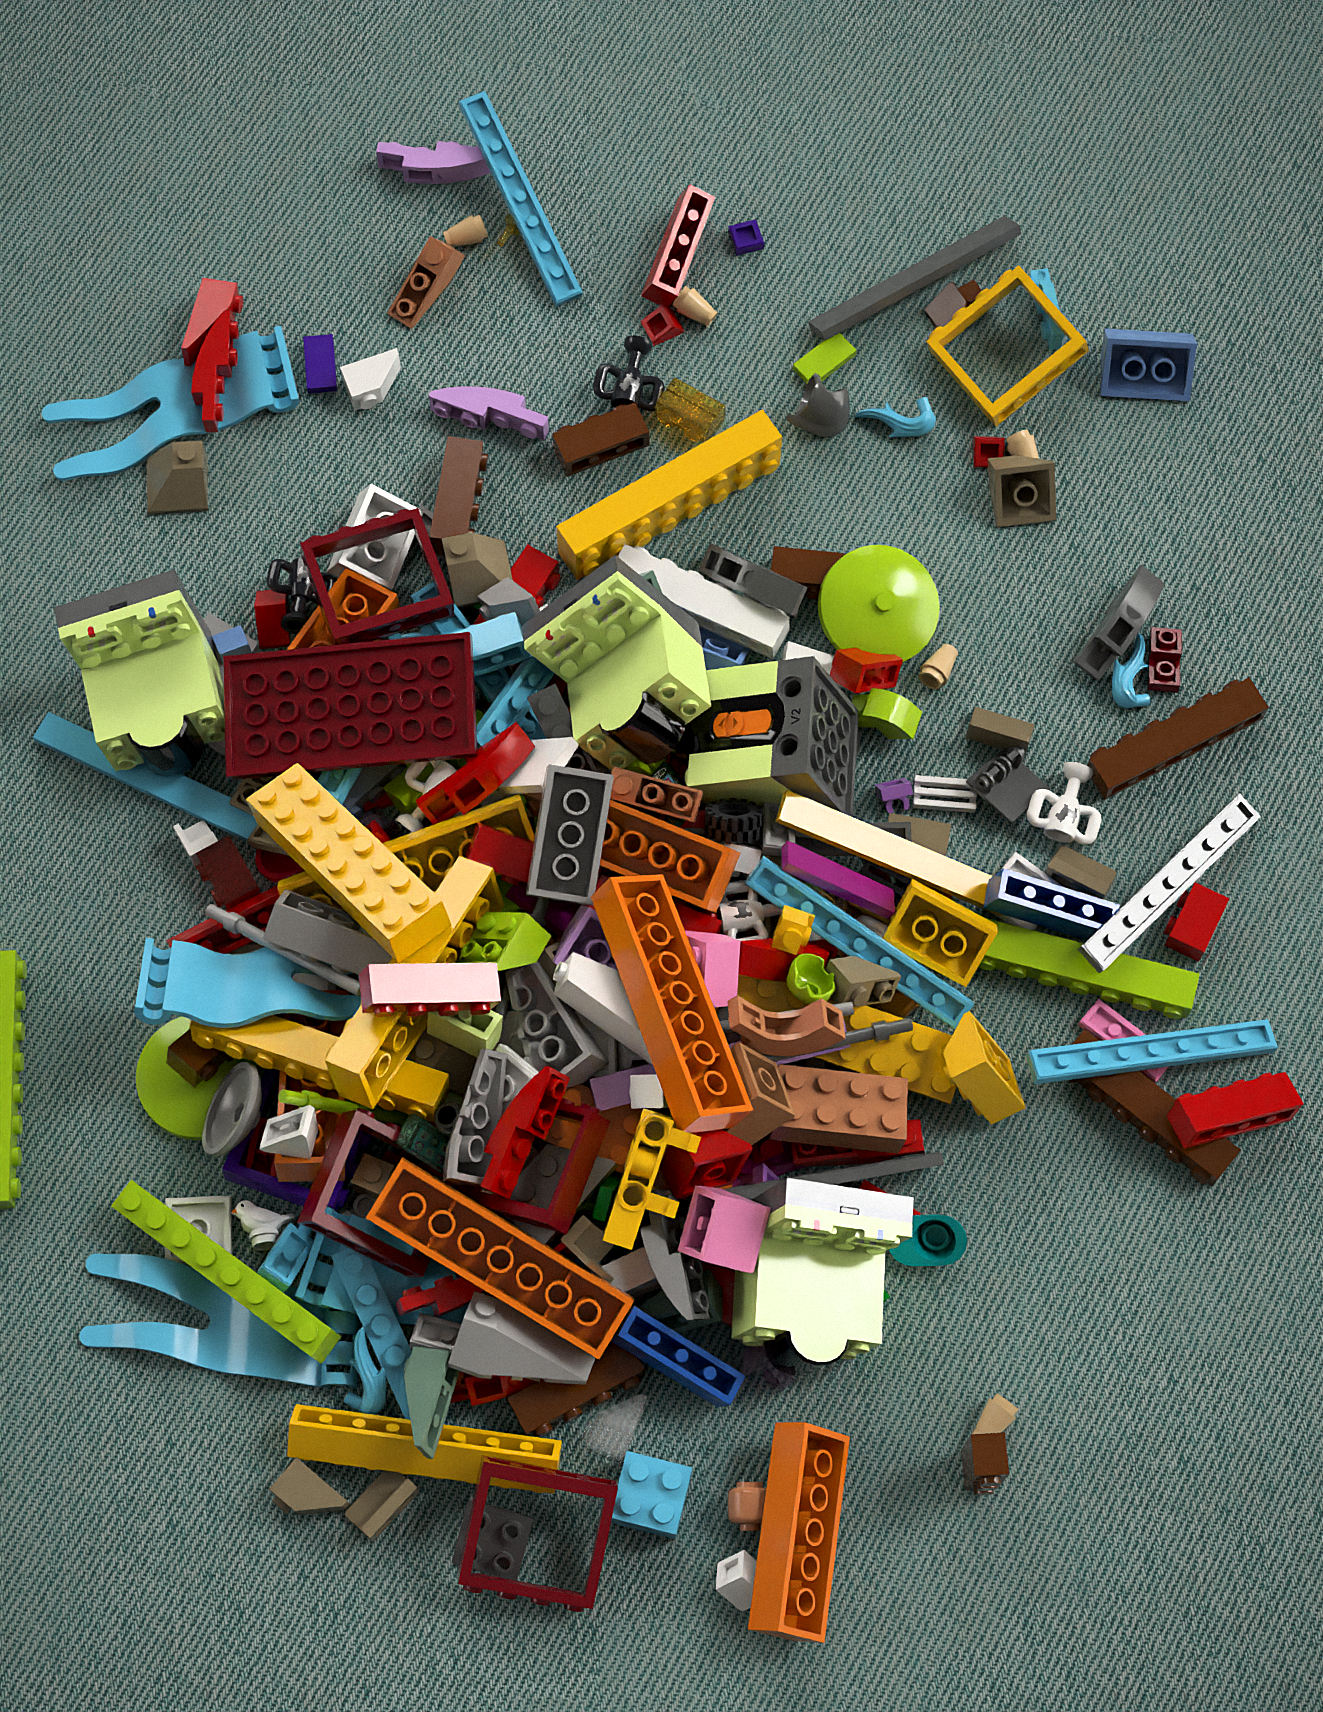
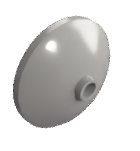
[202,1062,262,1157]

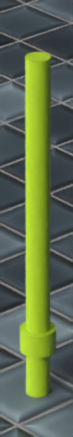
[278,1089,431,1126]

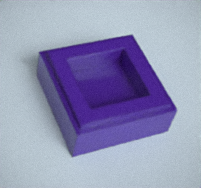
[728,219,764,256]

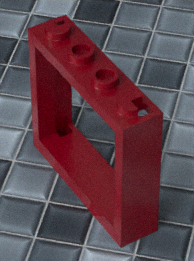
[300,508,454,645]
[451,1098,610,1235]
[297,1108,452,1278]
[457,1455,618,1612]

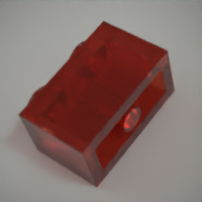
[195,836,261,910]

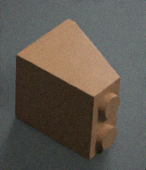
[721,1042,796,1145]

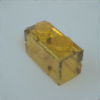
[656,378,726,442]

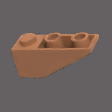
[387,236,465,328]
[610,766,703,822]

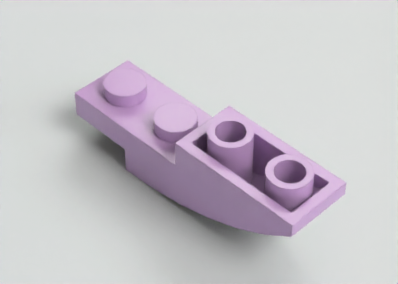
[376,141,491,184]
[429,386,549,440]

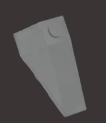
[505,961,609,1088]
[443,1049,507,1187]
[448,1291,595,1385]

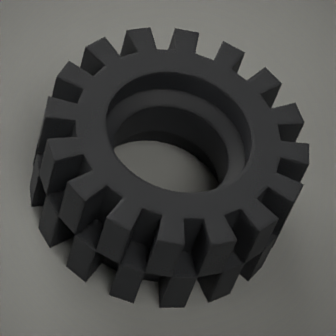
[704,798,763,844]

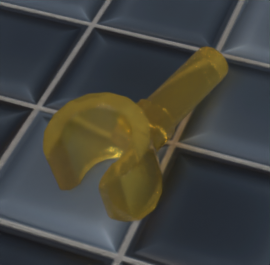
[497,214,520,247]

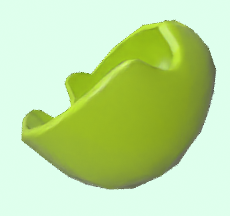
[786,953,835,1004]

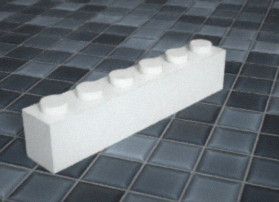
[618,544,790,659]

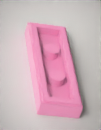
[1078,999,1168,1083]

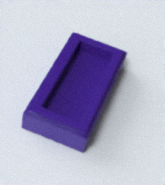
[303,334,338,394]

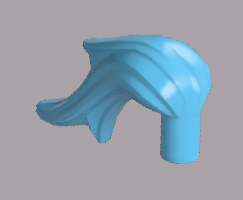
[855,397,936,438]
[1112,633,1150,709]
[344,1327,386,1415]

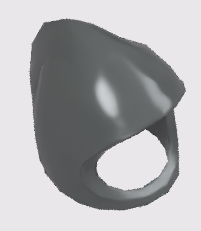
[787,373,850,437]

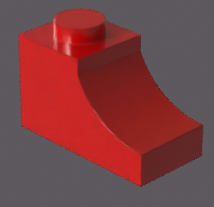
[830,647,903,693]

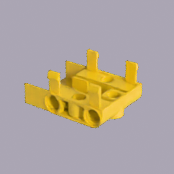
[602,1108,701,1250]

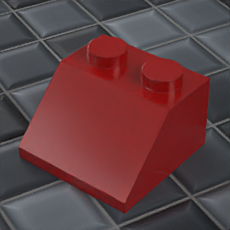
[659,1129,753,1199]

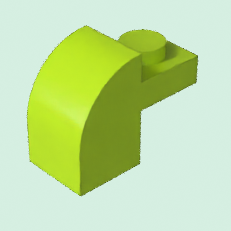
[851,688,922,739]

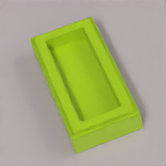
[793,333,857,383]

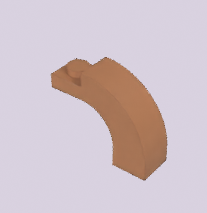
[727,995,846,1056]

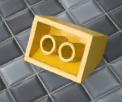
[882,879,998,987]
[943,1011,1026,1125]

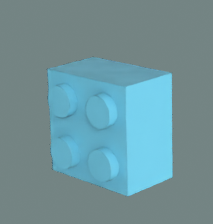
[611,1451,693,1540]

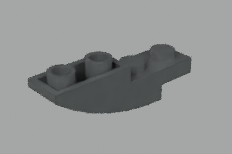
[698,543,807,616]
[1072,565,1165,681]
[527,684,599,772]
[640,1189,710,1320]

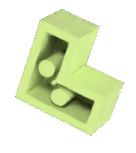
[427,1010,503,1058]

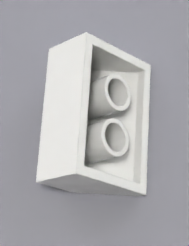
[327,484,424,591]

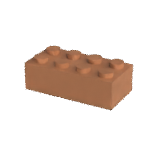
[769,1064,908,1154]

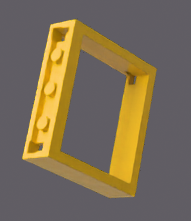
[926,265,1089,427]

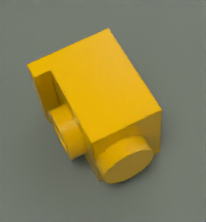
[772,905,815,955]

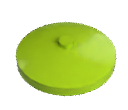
[818,545,940,663]
[136,1016,265,1140]

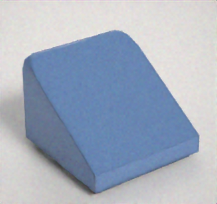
[212,625,252,664]

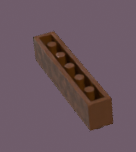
[1087,677,1269,800]
[1068,1029,1241,1187]

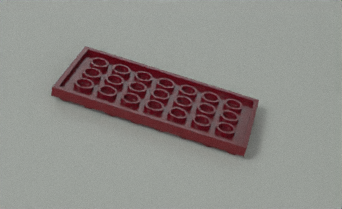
[223,632,477,780]

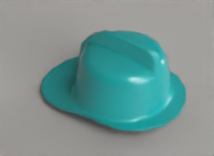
[889,1214,968,1267]

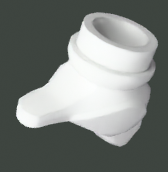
[231,1200,295,1251]

